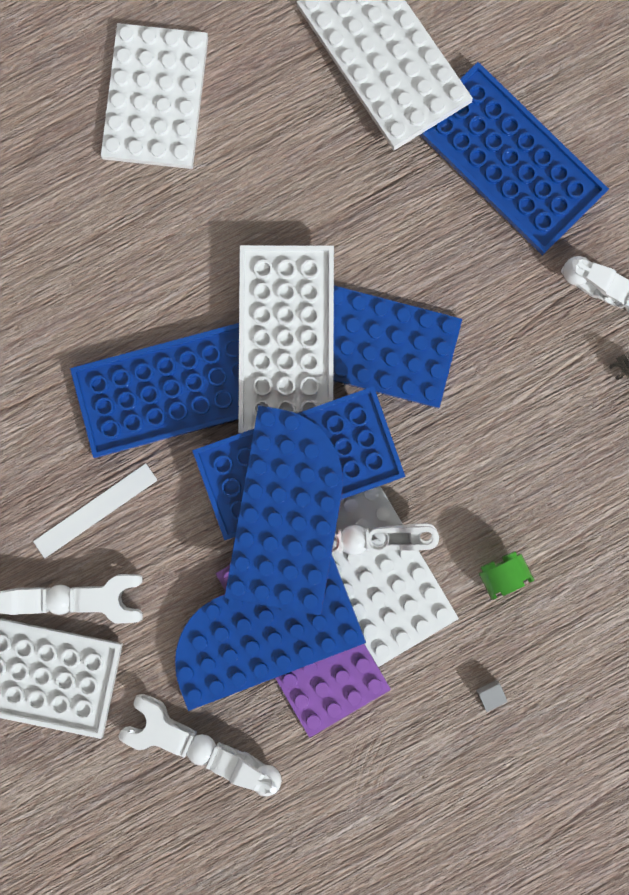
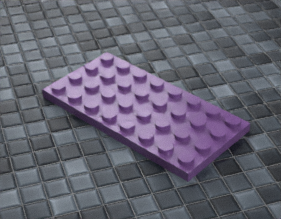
[215,565,391,738]

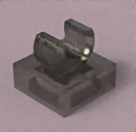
[609,351,629,380]

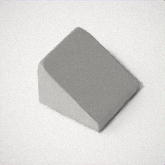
[476,680,508,712]

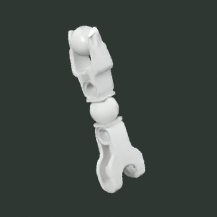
[561,256,629,313]
[332,523,439,555]
[0,574,143,624]
[118,694,282,797]

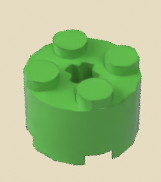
[479,551,535,600]

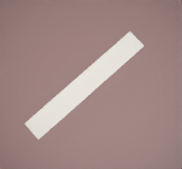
[33,463,157,558]

